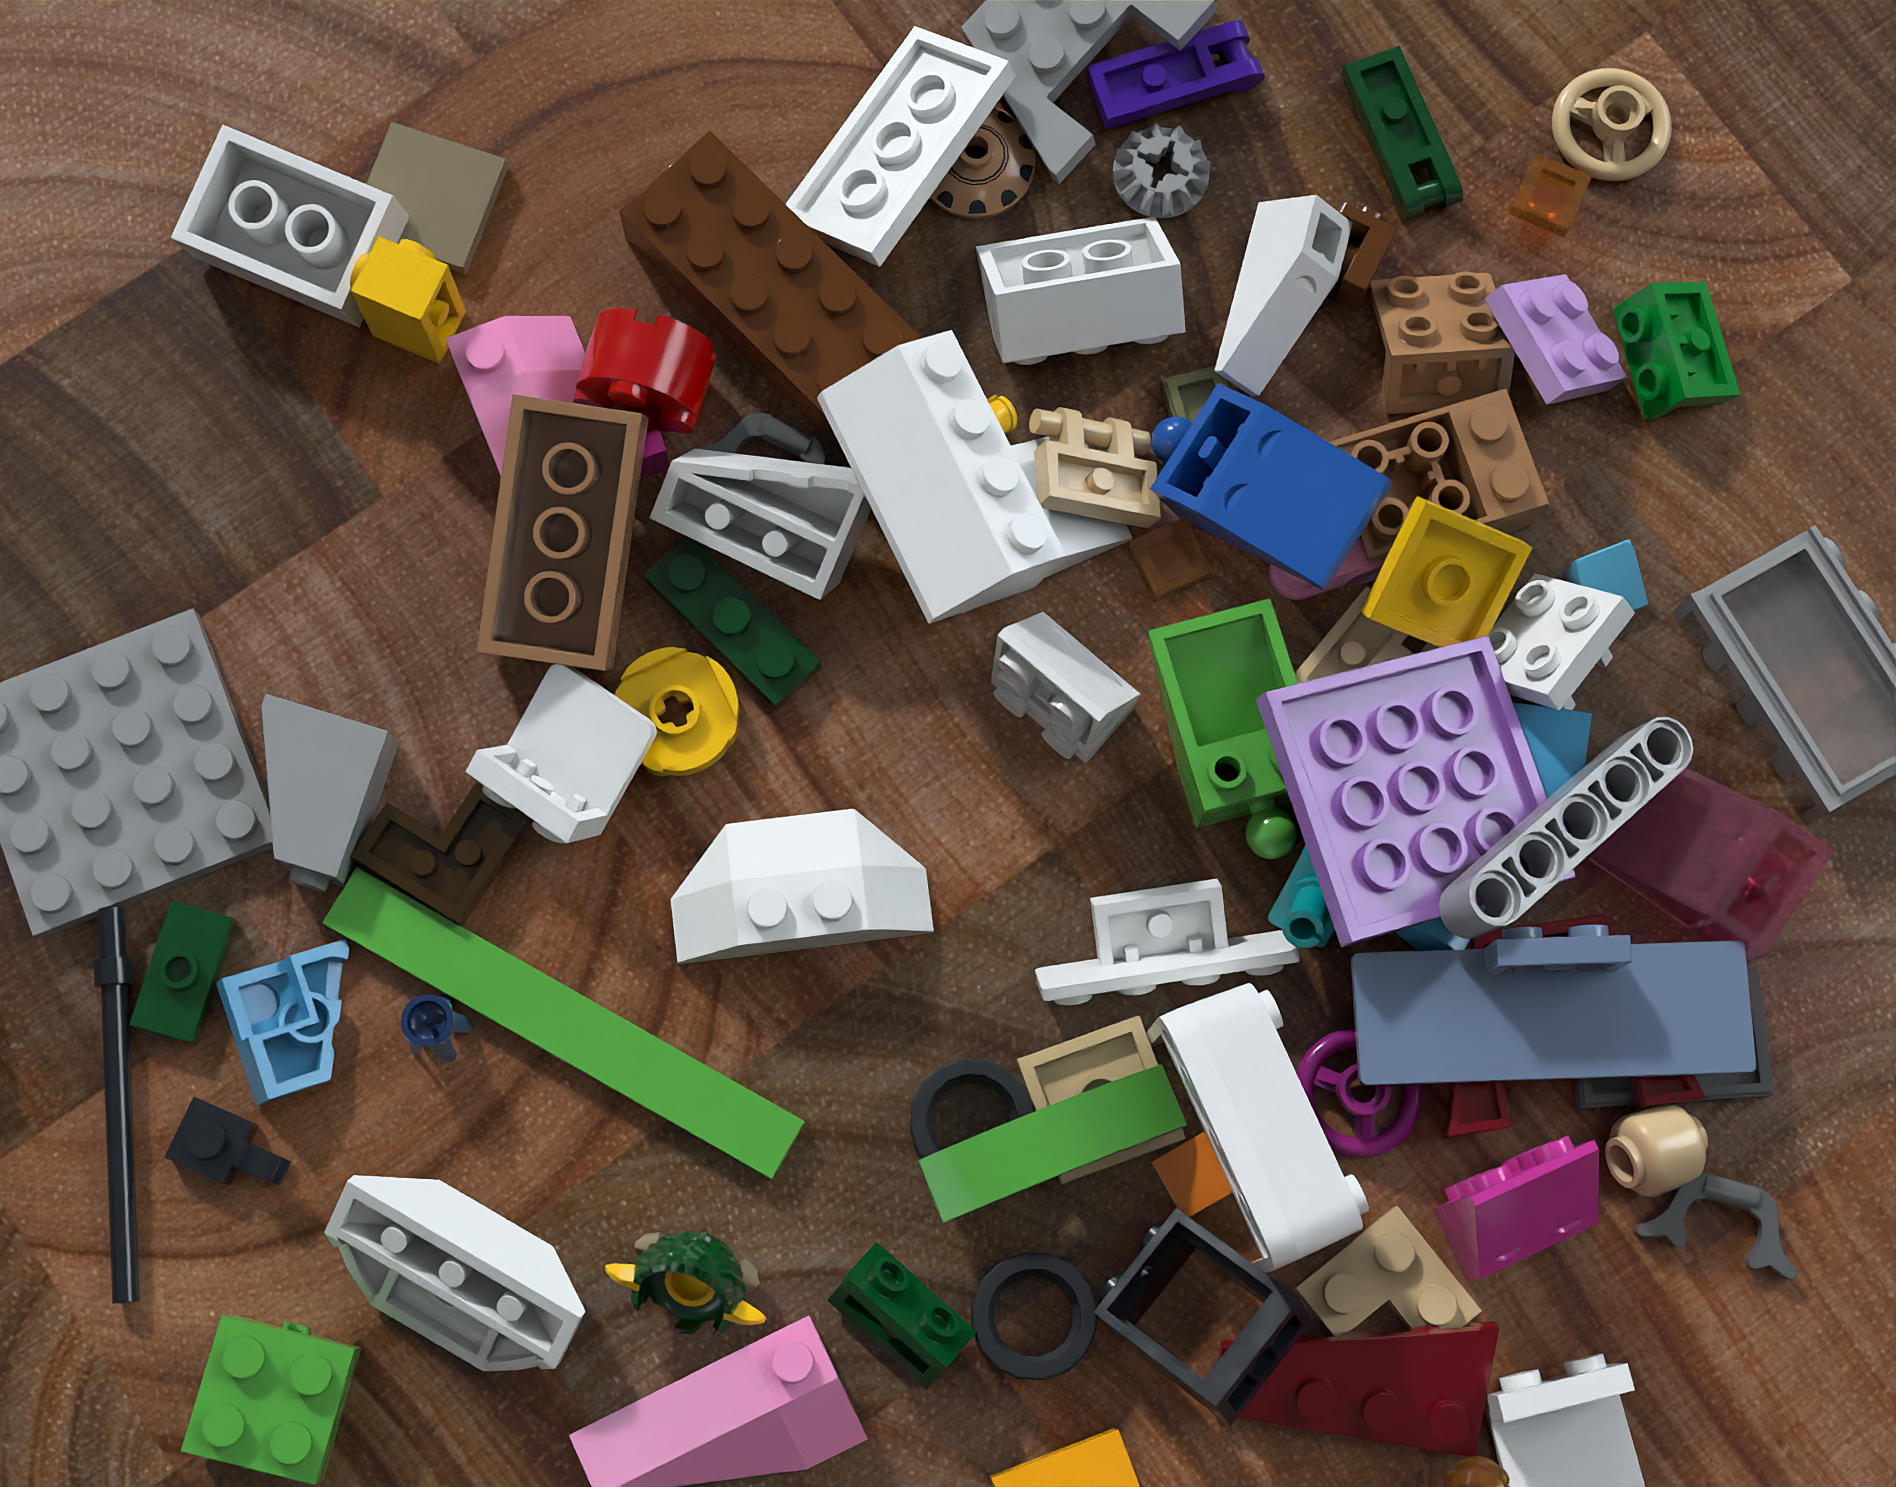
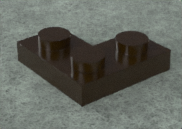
[350,782,533,927]

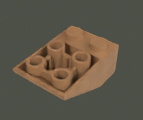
[1329,388,1549,561]

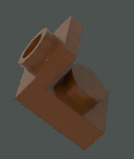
[1334,202,1398,312]

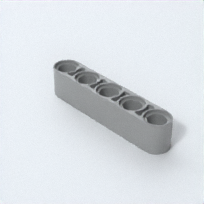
[1439,717,1693,939]

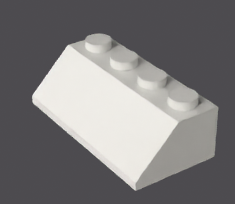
[817,330,1066,624]

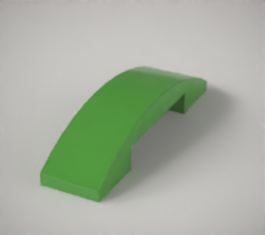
[917,1064,1187,1224]

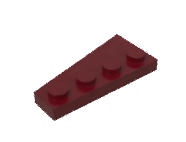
[1211,1321,1499,1458]

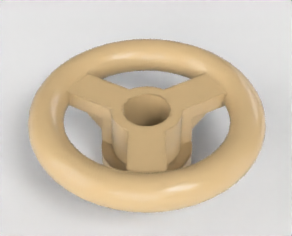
[1552,68,1672,181]

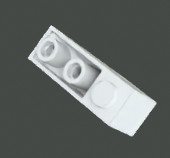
[1215,195,1352,397]

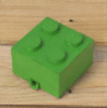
[181,1315,361,1485]

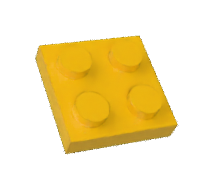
[1360,496,1533,648]

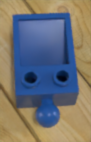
[1150,383,1393,591]

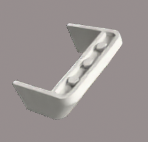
[1146,983,1369,1273]

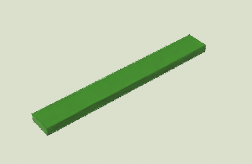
[322,867,805,1180]

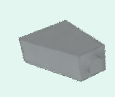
[261,694,399,892]

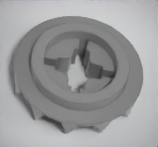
[1113,122,1210,218]

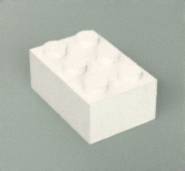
[171,125,409,327]

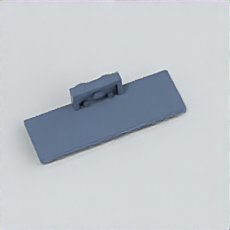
[1351,925,1756,1086]

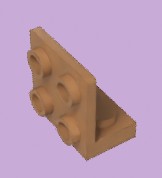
[1369,272,1515,414]

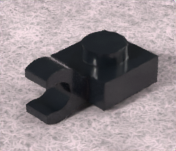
[165,1097,292,1185]

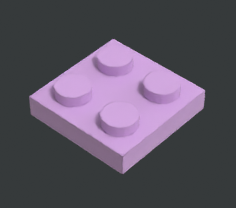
[1484,274,1627,405]

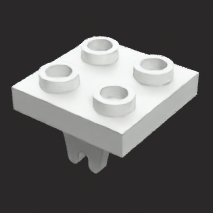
[1488,573,1635,711]

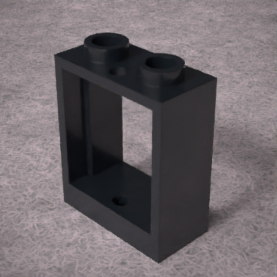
[1093,1208,1313,1426]

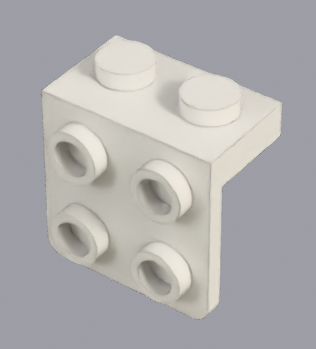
[465,664,657,844]
[1484,1353,1645,1487]

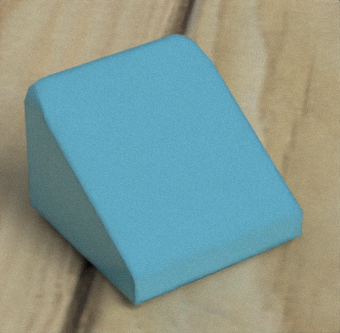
[1564,540,1648,611]

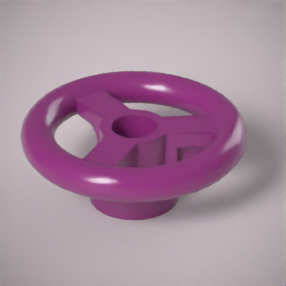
[1296,1028,1423,1158]

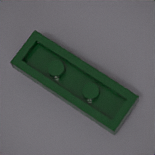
[643,535,821,711]

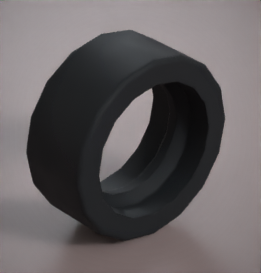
[909,1058,1034,1159]
[971,1252,1097,1380]

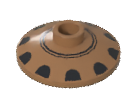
[929,107,1036,219]

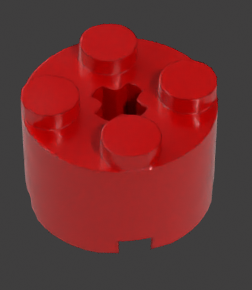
[573,308,716,434]

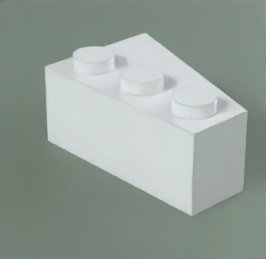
[649,449,871,600]

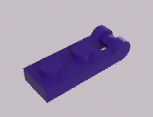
[1086,20,1265,130]

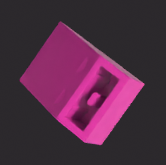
[1432,1136,1599,1281]

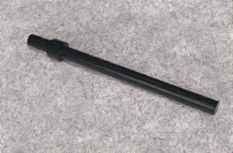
[93,907,140,1304]

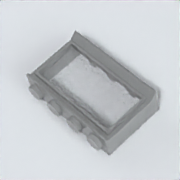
[1671,525,1896,825]

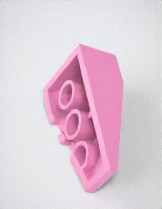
[445,316,585,475]
[569,1316,868,1487]

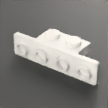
[1035,879,1300,1005]

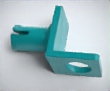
[1268,844,1335,948]

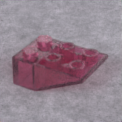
[1586,753,1834,963]

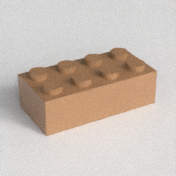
[477,394,649,671]

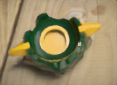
[605,1230,767,1336]

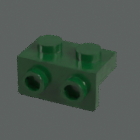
[827,1242,977,1390]

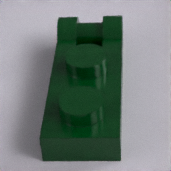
[1340,45,1463,222]

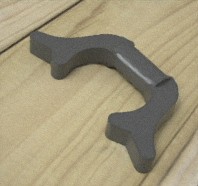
[691,413,826,465]
[1633,1173,1797,1279]

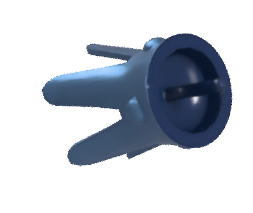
[401,994,475,1062]

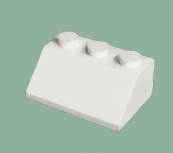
[976,217,1186,365]

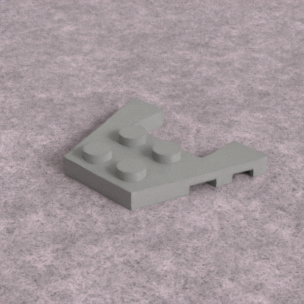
[961,0,1216,184]

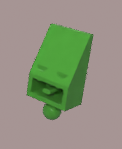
[1147,598,1298,859]

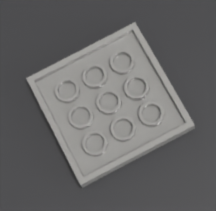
[0,608,273,940]

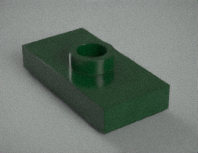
[129,901,238,1045]

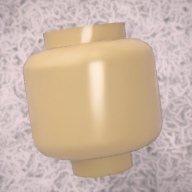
[1605,1103,1708,1197]

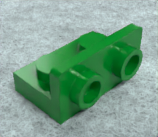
[1613,282,1740,420]

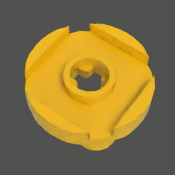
[615,647,740,777]

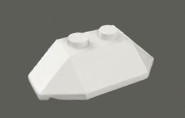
[671,809,934,964]
[324,1175,586,1371]

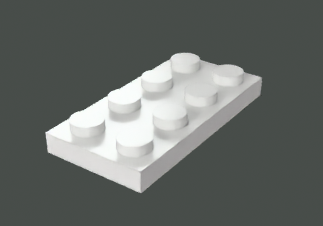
[786,26,1016,267]

